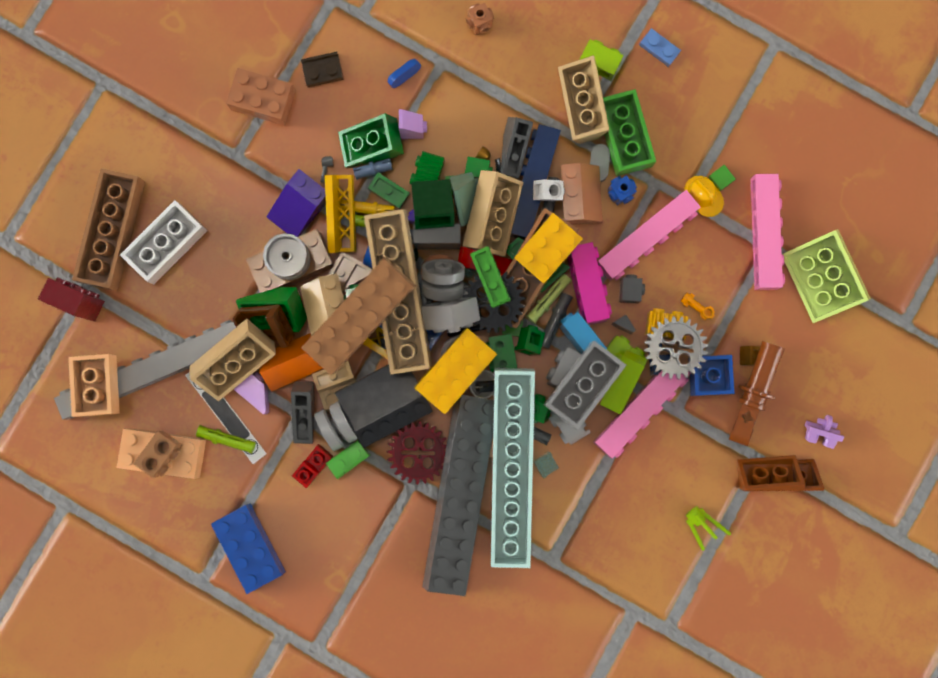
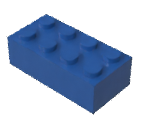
[211,503,286,594]

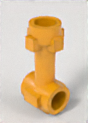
[680,292,715,320]

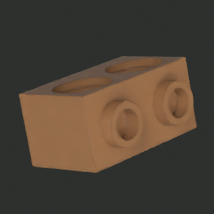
[133,431,182,478]

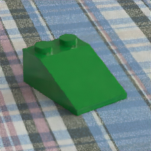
[338,113,404,168]
[236,287,307,332]

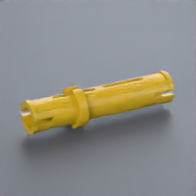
[340,199,395,214]

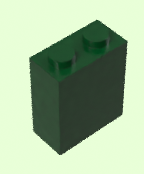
[411,179,454,229]

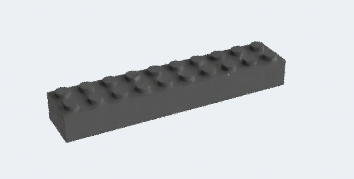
[422,395,494,596]

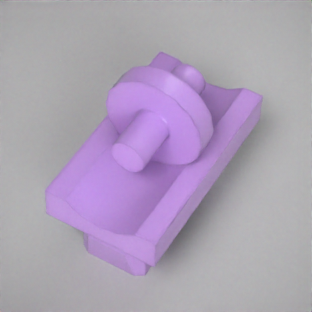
[804,415,844,449]

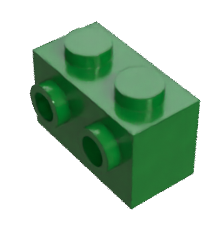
[485,334,517,375]

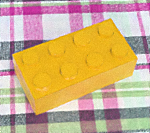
[414,328,497,414]

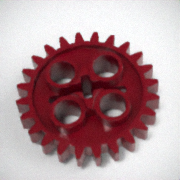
[386,421,447,485]

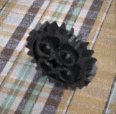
[462,270,526,333]

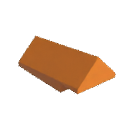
[259,333,323,392]

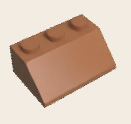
[561,163,603,225]

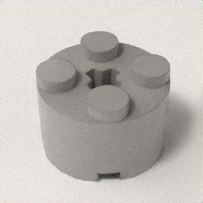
[549,411,591,445]

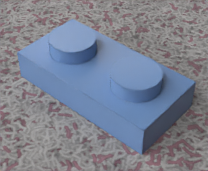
[639,28,681,67]

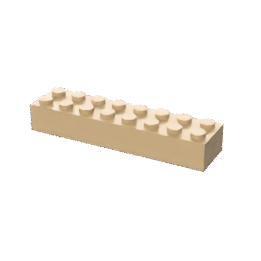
[364,209,432,374]

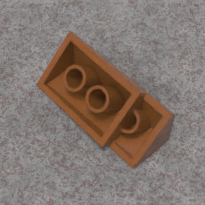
[737,455,824,491]

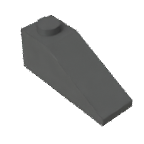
[501,117,533,178]
[291,381,315,444]

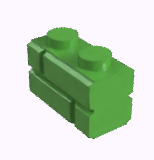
[326,440,371,479]

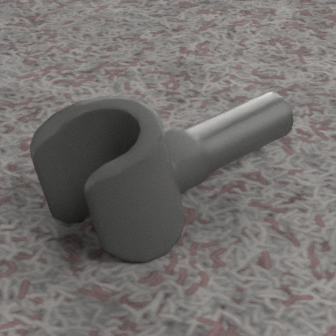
[321,156,333,183]

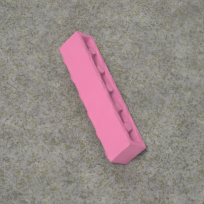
[750,174,785,290]
[597,190,700,281]
[593,370,691,459]

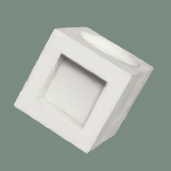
[533,179,564,201]

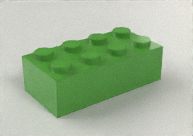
[603,89,656,177]

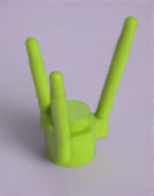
[685,506,731,551]

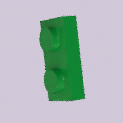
[368,173,410,210]

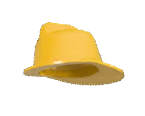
[684,176,724,217]

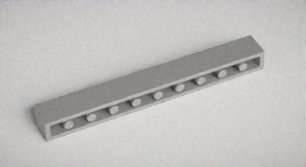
[54,320,236,420]

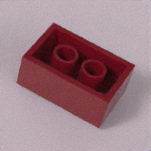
[38,277,105,322]

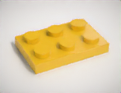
[514,213,583,284]

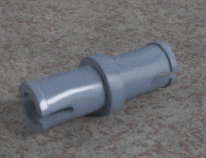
[353,158,393,180]

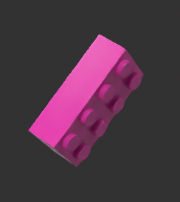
[567,242,612,325]

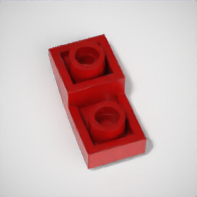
[292,444,333,488]

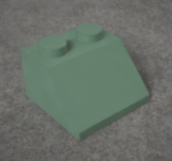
[450,172,478,226]

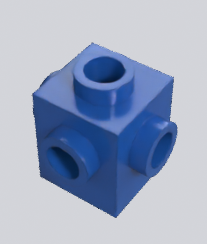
[608,175,637,206]

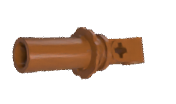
[729,341,785,447]

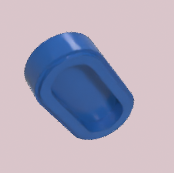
[387,59,421,88]

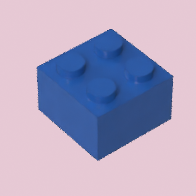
[688,355,735,396]

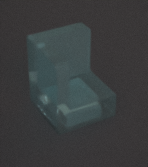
[533,451,559,479]

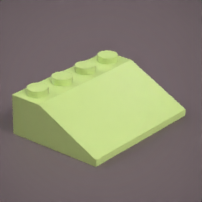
[782,230,871,323]

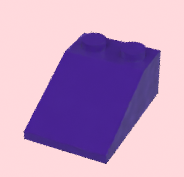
[266,169,326,237]

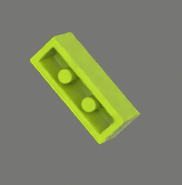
[600,349,648,415]

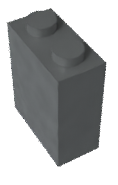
[410,224,460,250]

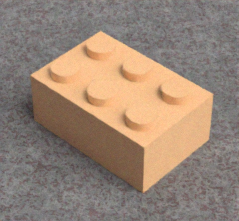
[69,354,120,417]

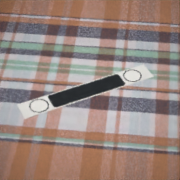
[185,372,267,464]

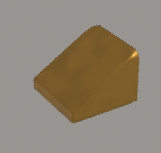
[740,346,760,366]

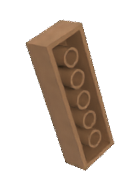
[72,168,145,291]
[484,208,579,329]
[301,258,416,375]

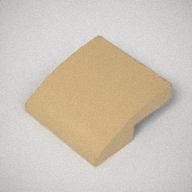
[312,361,356,412]

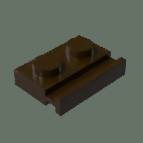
[301,51,344,88]

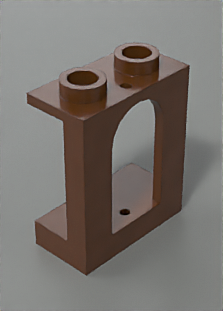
[232,305,295,348]

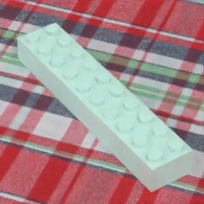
[491,368,535,568]

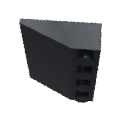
[335,364,433,448]

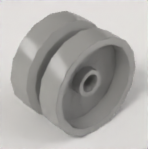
[263,233,311,280]
[421,259,465,301]
[314,401,358,452]

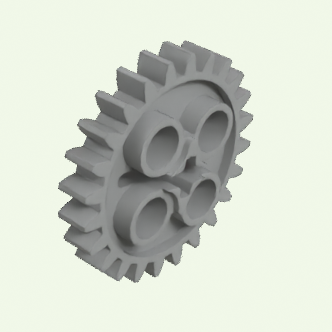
[644,316,709,380]

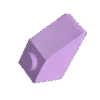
[399,109,427,139]
[234,372,269,415]

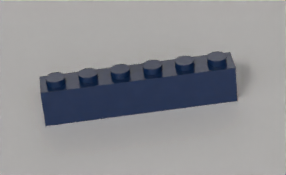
[510,124,561,240]

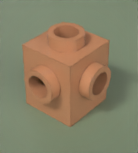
[466,3,494,35]

